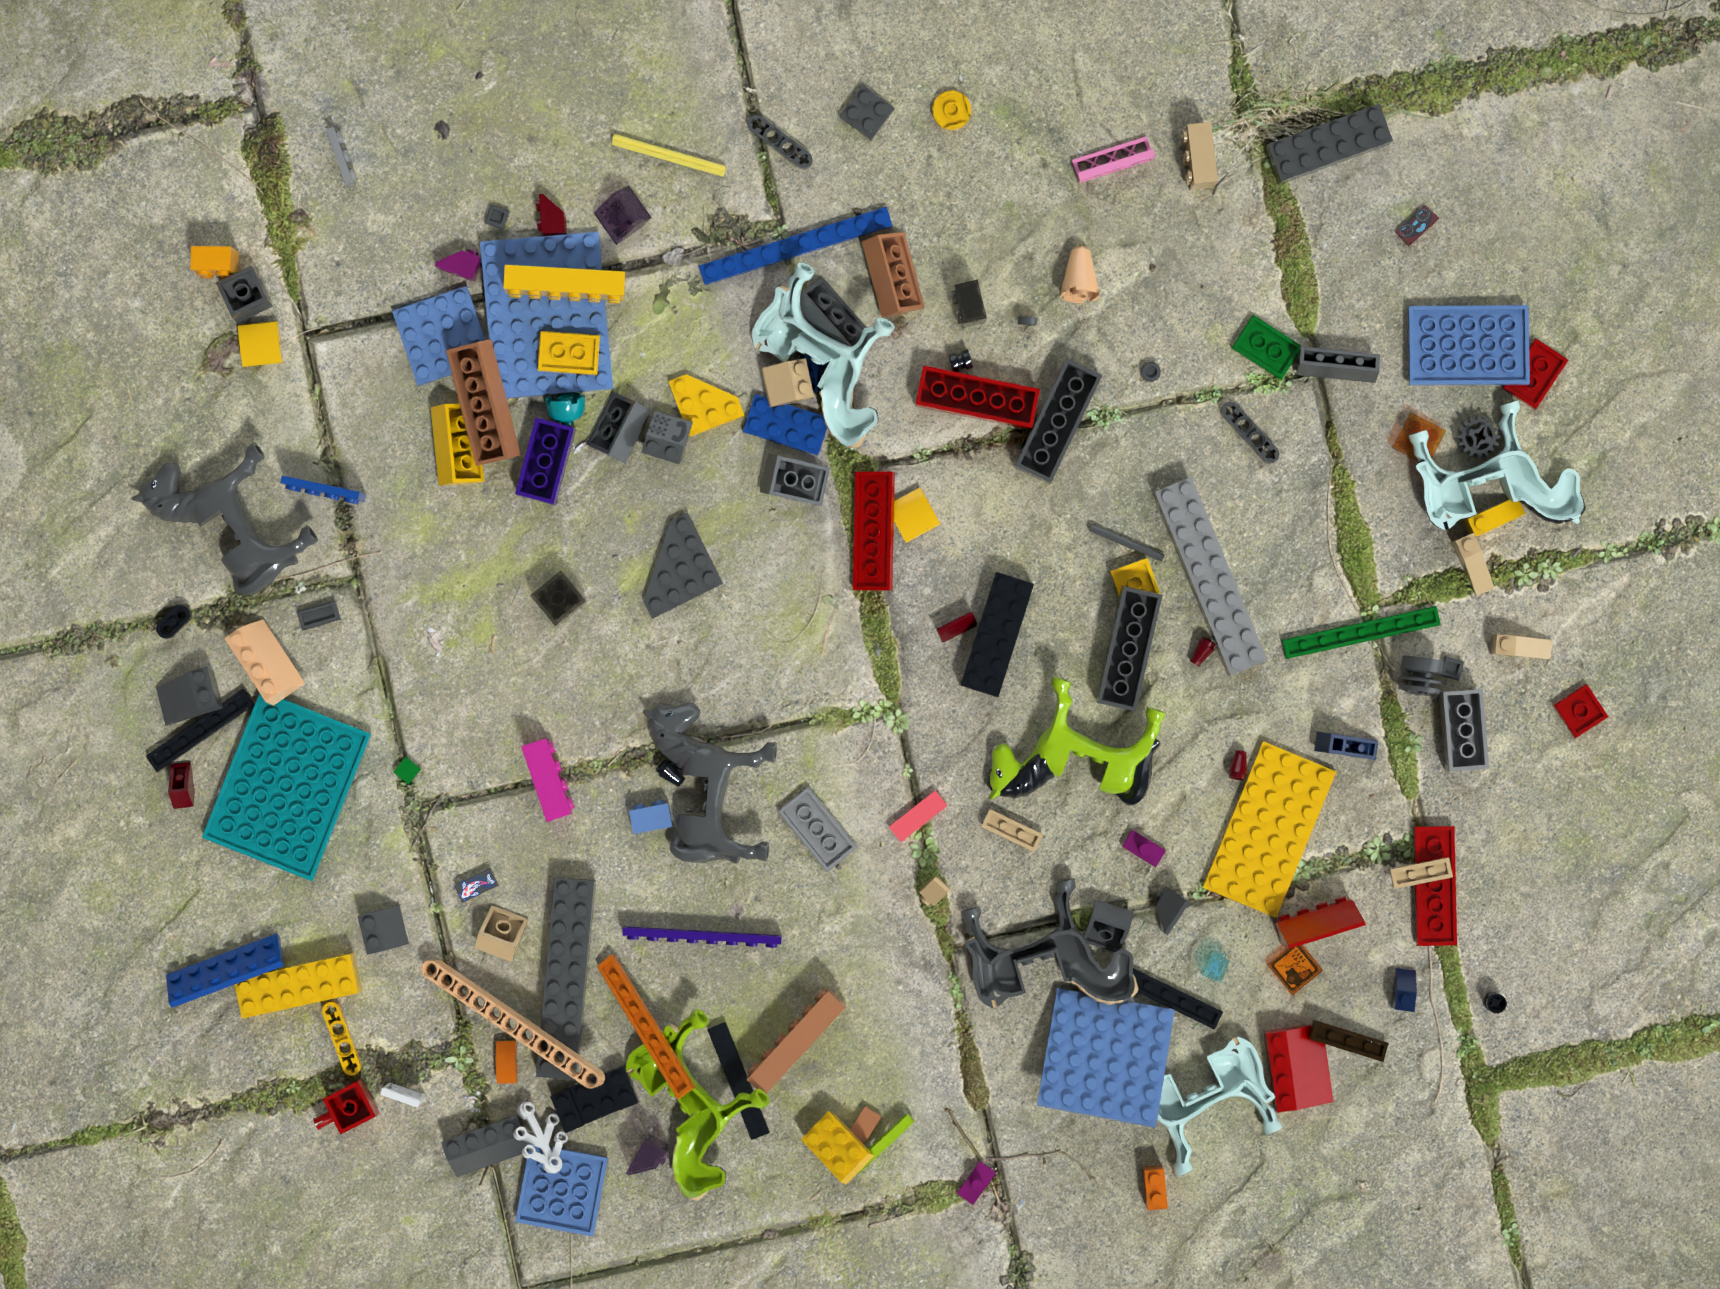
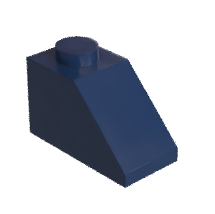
[1391,968,1417,1012]

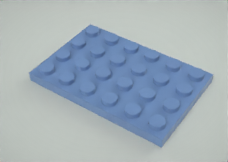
[1408,305,1530,386]

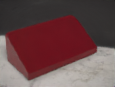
[936,612,977,642]

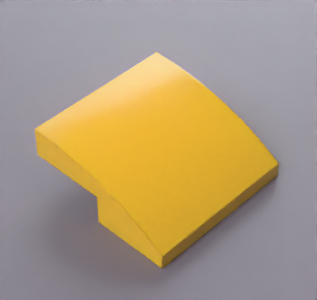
[238,321,283,367]
[894,487,940,543]

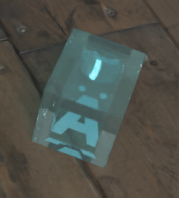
[1200,951,1230,983]

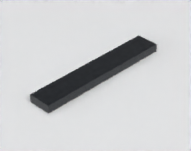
[146,688,255,772]
[1133,968,1223,1030]
[707,1022,770,1140]

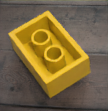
[801,1111,874,1184]

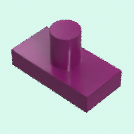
[1122,830,1166,867]
[957,1161,996,1205]

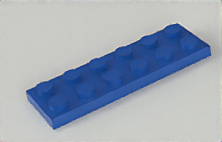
[166,933,284,1008]

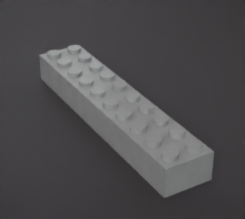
[1153,477,1267,676]

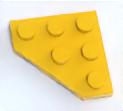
[668,374,745,437]

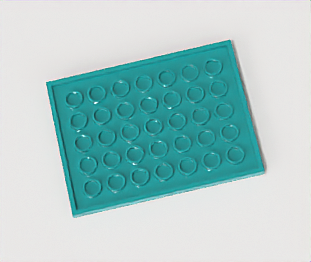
[202,693,372,881]

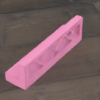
[1072,136,1155,183]

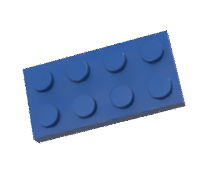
[743,394,827,456]
[280,476,366,505]

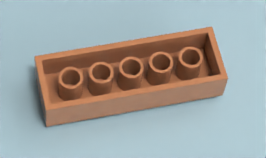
[446,339,521,466]
[747,987,846,1094]

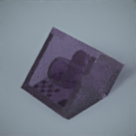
[594,186,652,245]
[626,1133,670,1175]

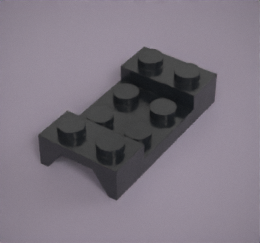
[550,1064,640,1133]

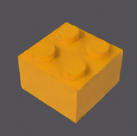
[190,246,239,279]

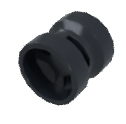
[948,349,973,372]
[1483,992,1507,1014]

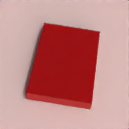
[1502,338,1568,410]

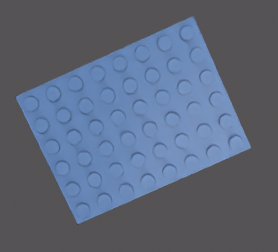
[480,232,613,399]

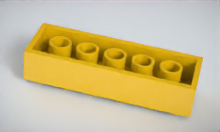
[503,265,626,304]
[235,952,362,1019]

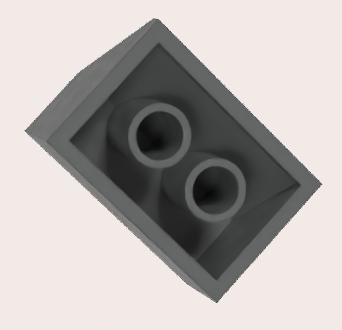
[586,392,652,463]

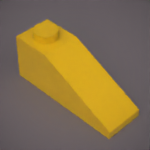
[1463,500,1526,537]

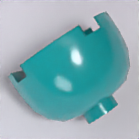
[545,393,585,426]

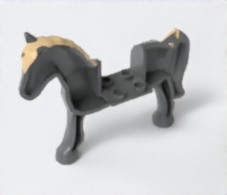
[961,878,1139,1008]

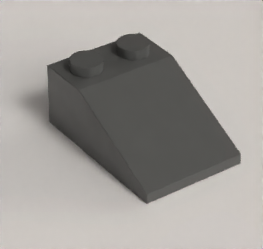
[760,454,830,506]
[156,666,223,726]

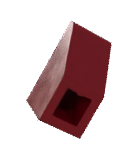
[536,194,567,236]

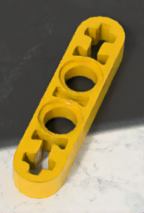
[322,1001,362,1076]

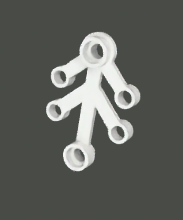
[513,1102,568,1174]

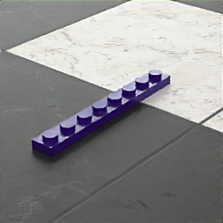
[622,926,782,948]

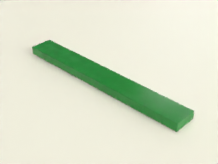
[1281,606,1441,659]

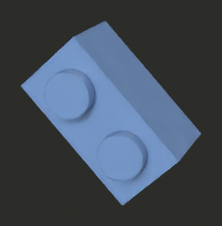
[629,800,673,834]

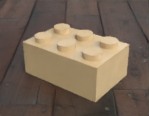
[1181,122,1218,190]

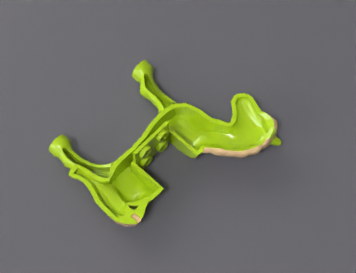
[626,1009,770,1201]

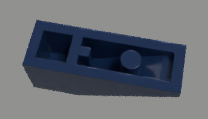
[1314,732,1378,760]

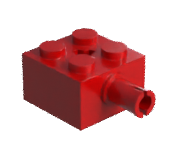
[313,1078,380,1135]

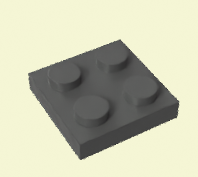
[840,85,895,141]

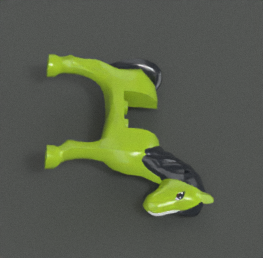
[986,676,1166,806]

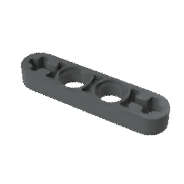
[748,115,813,170]
[1221,402,1279,464]

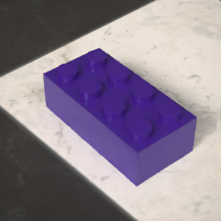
[515,418,576,506]

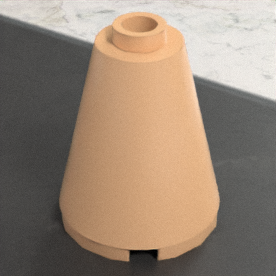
[1060,246,1100,303]

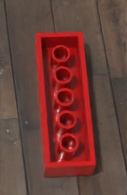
[915,365,1040,430]

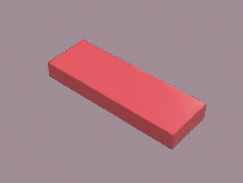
[889,790,947,842]

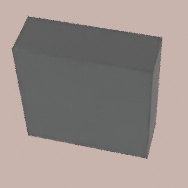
[485,205,510,230]
[1439,656,1464,681]

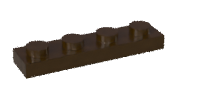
[1308,1020,1389,1062]

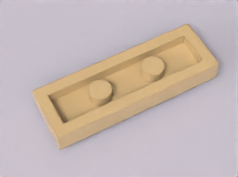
[981,809,1043,852]
[1389,857,1453,889]

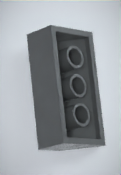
[800,278,867,347]
[441,1114,530,1177]

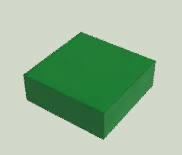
[393,757,421,785]

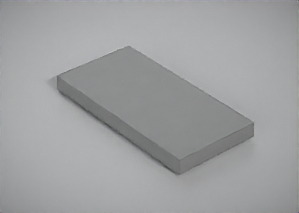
[778,786,858,872]

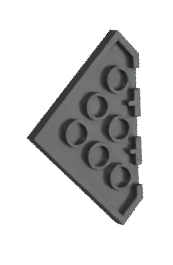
[643,513,723,619]

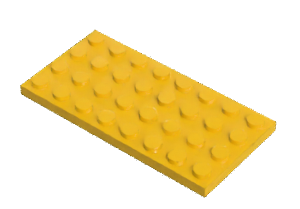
[1202,741,1336,918]

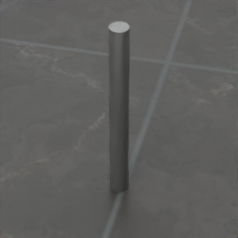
[1089,524,1165,562]

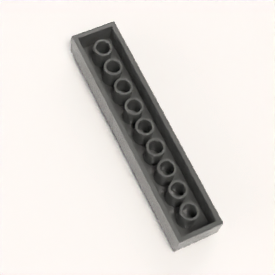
[536,877,596,1081]

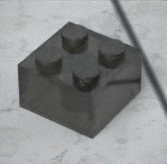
[951,279,987,329]
[530,570,588,627]

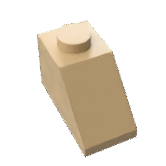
[919,875,950,906]

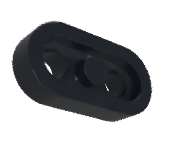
[156,605,192,639]

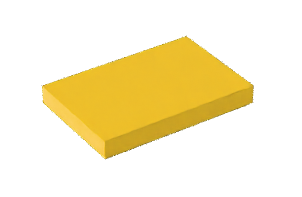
[538,331,600,375]

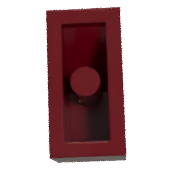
[168,762,195,809]

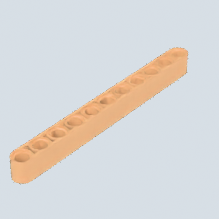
[421,959,605,1088]

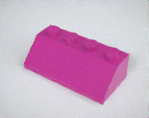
[521,738,575,822]

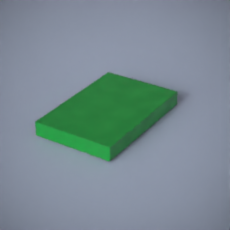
[1231,315,1301,380]

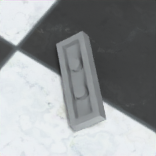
[326,127,357,188]

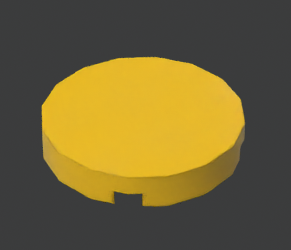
[932,90,971,131]

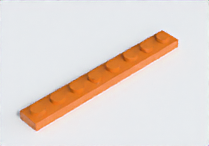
[597,955,695,1099]

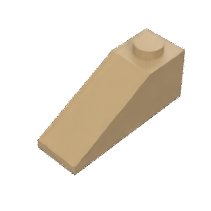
[1451,533,1494,596]
[1490,634,1552,660]

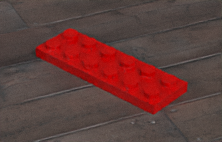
[853,471,895,591]
[1414,826,1457,946]

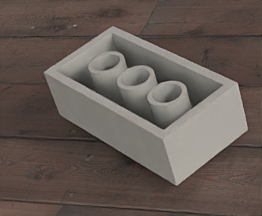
[1439,689,1489,772]

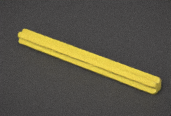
[612,134,726,176]

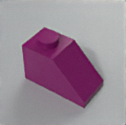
[435,249,482,282]

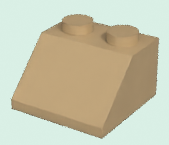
[761,358,814,407]
[475,905,529,962]

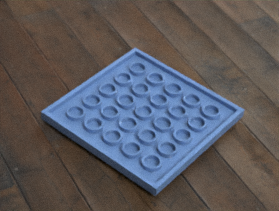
[1037,988,1175,1128]

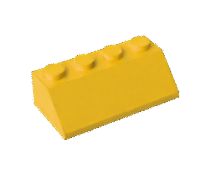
[430,404,485,486]

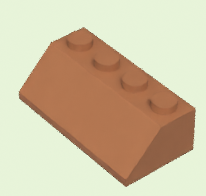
[862,232,925,318]

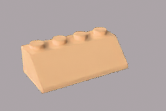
[224,619,305,706]

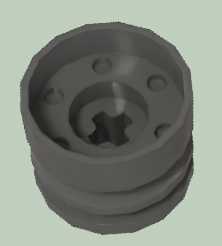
[1398,655,1444,696]

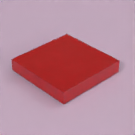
[1553,684,1609,738]

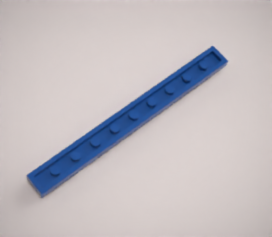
[699,207,893,285]

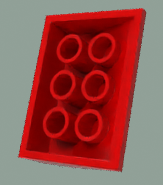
[1274,896,1366,949]
[1263,1024,1334,1113]

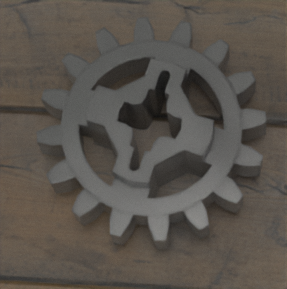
[1456,415,1500,459]

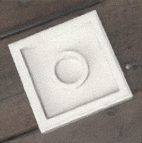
[380,1083,426,1108]

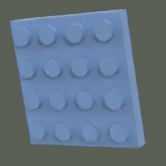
[392,286,486,386]
[515,1144,608,1237]

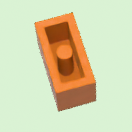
[1142,1165,1168,1210]

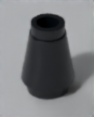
[655,759,685,787]

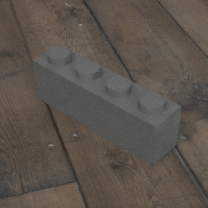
[1296,346,1380,383]

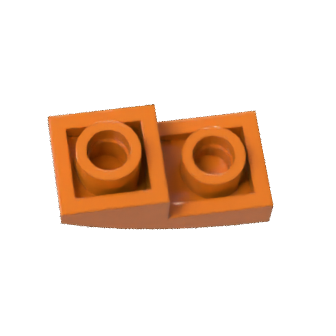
[496,1041,518,1084]

